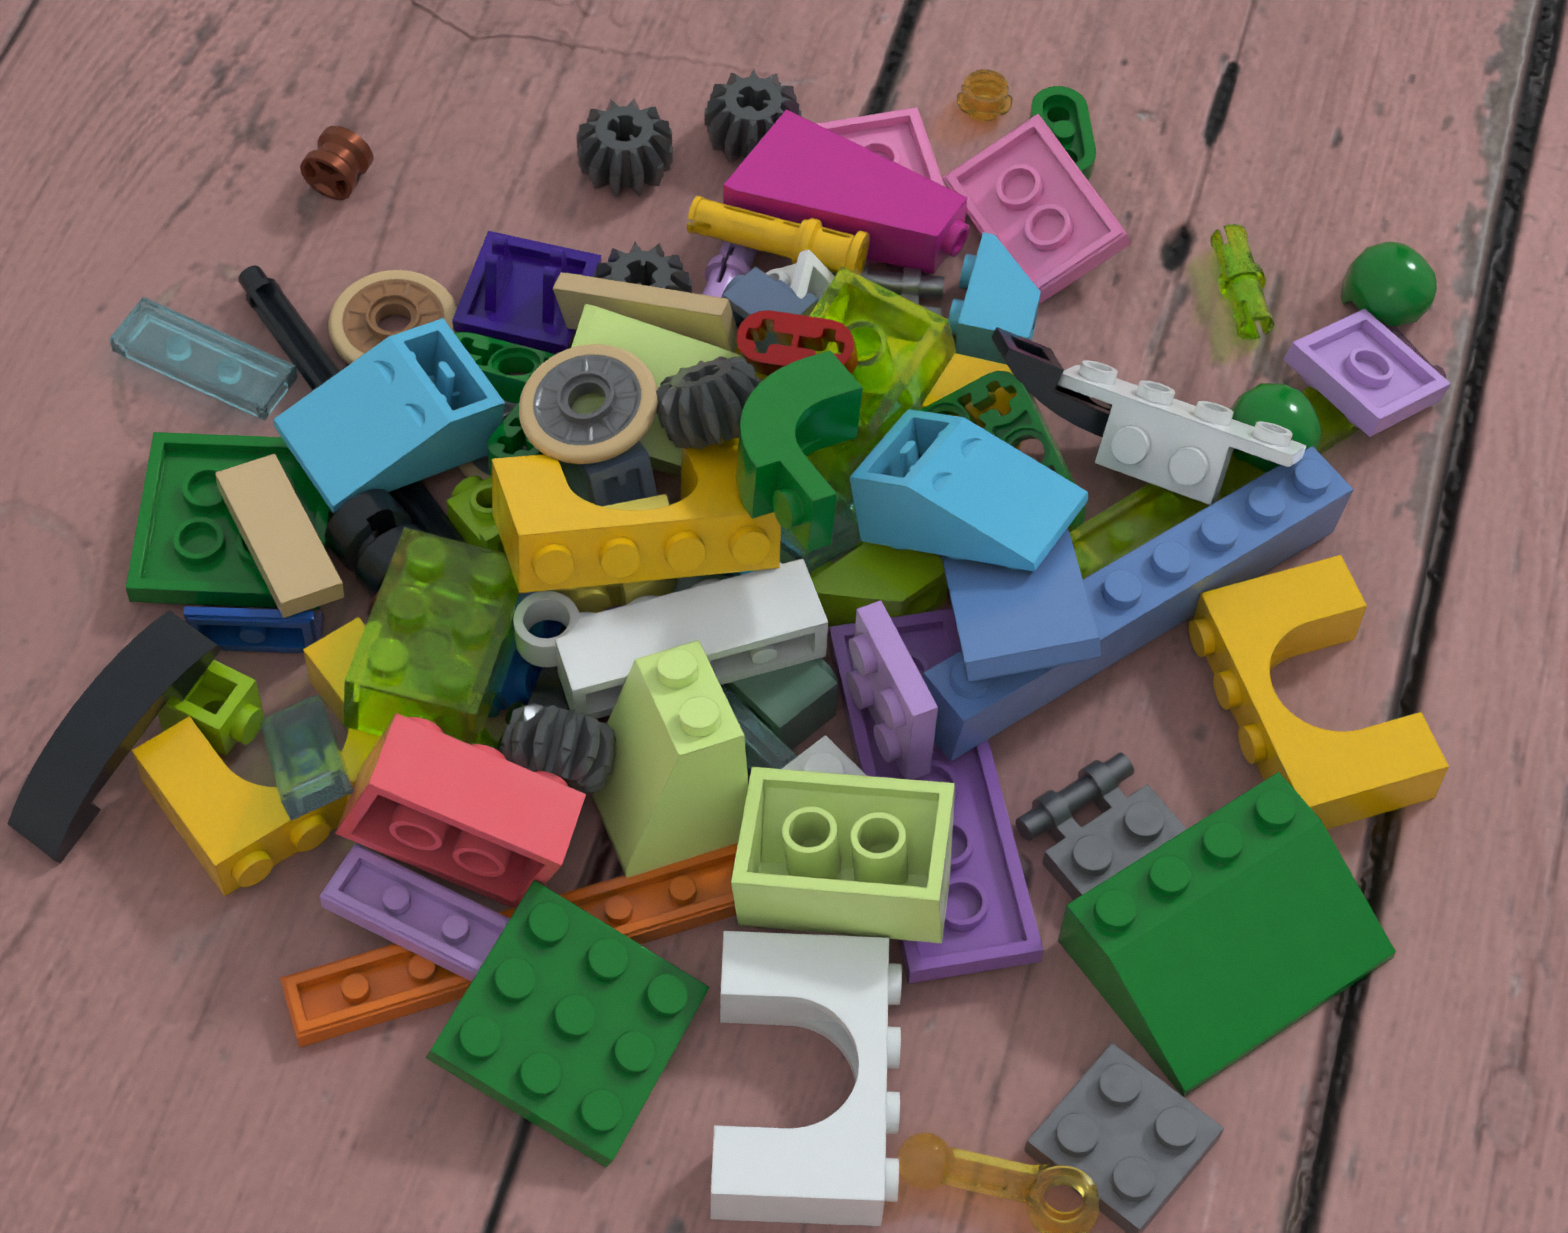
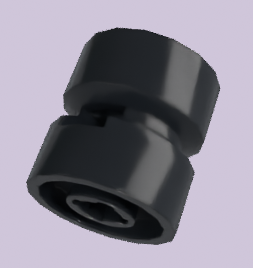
[324,489,443,599]

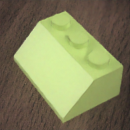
[731,767,955,943]

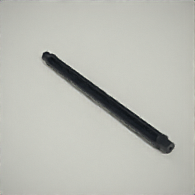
[238,266,506,622]

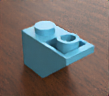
[946,232,1041,365]

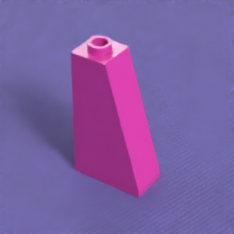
[723,109,970,274]

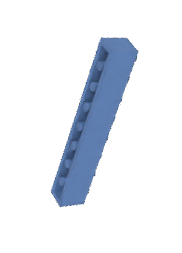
[922,446,1354,761]

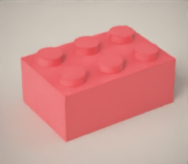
[335,713,586,908]

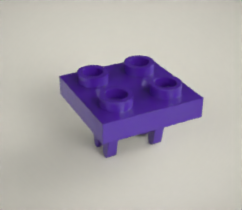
[452,231,602,354]

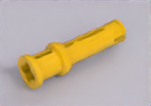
[686,195,870,285]

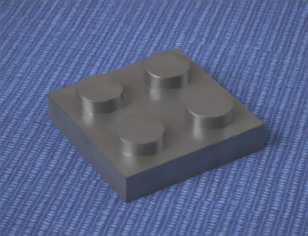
[1024,1043,1224,1233]

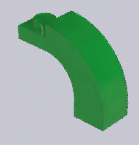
[736,350,863,552]

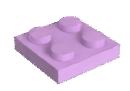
[1283,309,1451,437]
[846,600,938,780]

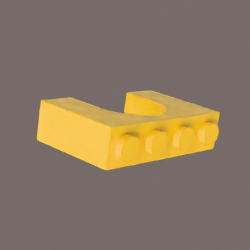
[492,438,781,593]
[1189,555,1449,829]
[132,617,446,897]

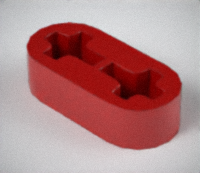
[736,310,858,376]

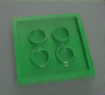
[125,432,333,609]
[425,880,710,1167]

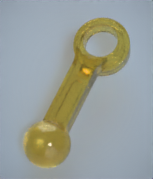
[897,1132,1100,1233]

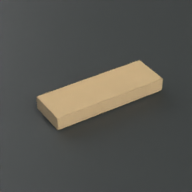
[553,272,738,352]
[215,454,344,618]

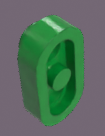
[1029,86,1096,180]

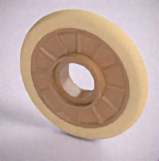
[328,270,457,365]

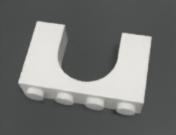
[710,931,902,1226]

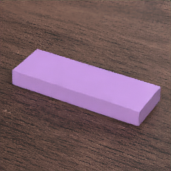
[319,843,509,982]

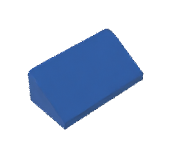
[183,606,325,653]

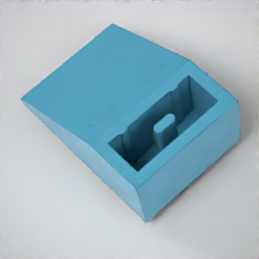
[273,318,505,513]
[849,409,1089,572]

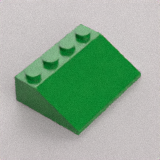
[1058,772,1396,1097]

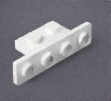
[1057,360,1306,505]

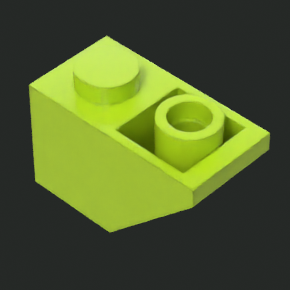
[810,540,948,628]

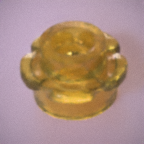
[957,69,1013,122]

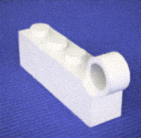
[513,559,828,719]

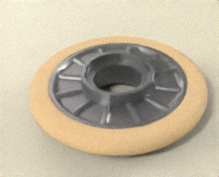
[519,344,658,464]

